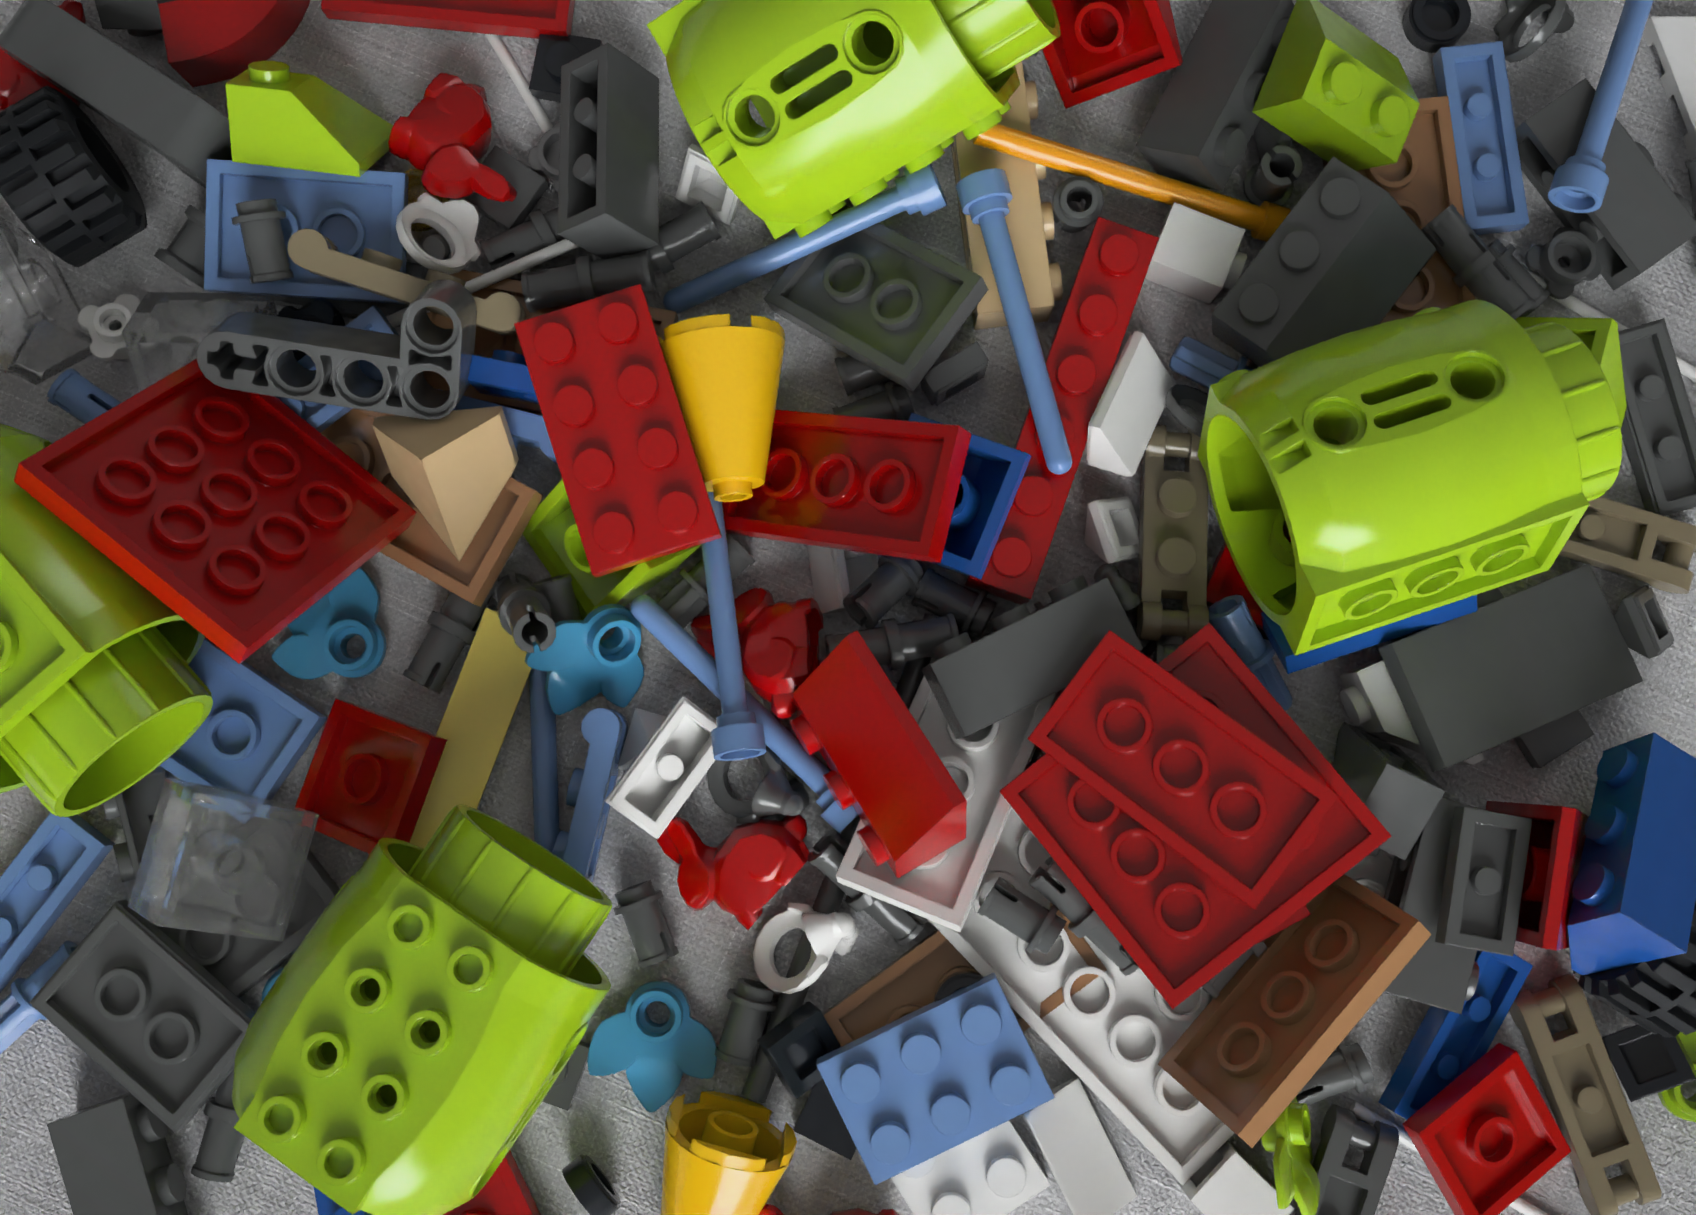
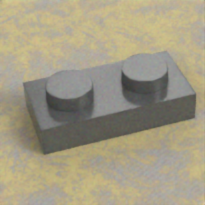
[1435,806,1532,957]

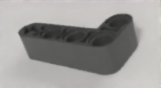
[0,0,232,188]
[196,279,477,420]

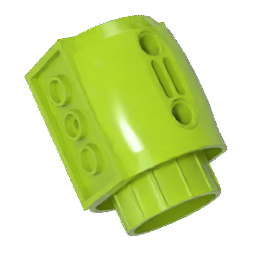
[647,0,1061,239]
[1197,299,1622,656]
[0,423,213,817]
[232,804,612,1215]

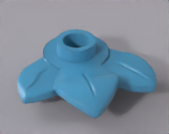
[272,567,387,680]
[525,604,644,715]
[587,980,717,1112]

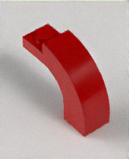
[158,0,310,87]

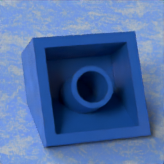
[908,413,1032,580]

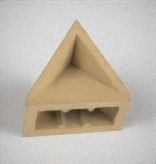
[372,406,519,562]

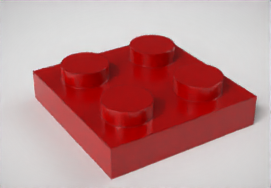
[290,698,447,854]
[1402,1043,1571,1215]

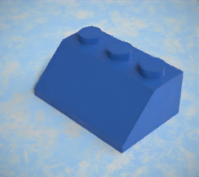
[1567,732,1696,976]

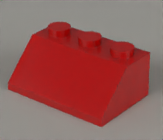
[790,630,967,879]

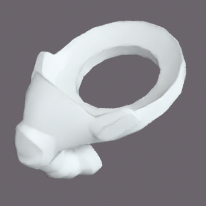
[396,192,481,274]
[753,902,859,994]

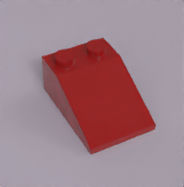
[1042,0,1183,109]
[1485,801,1589,951]

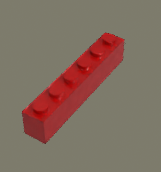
[965,217,1159,605]

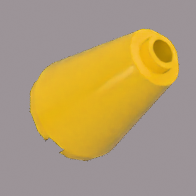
[659,314,785,502]
[661,1091,797,1215]

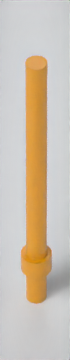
[973,124,1291,242]

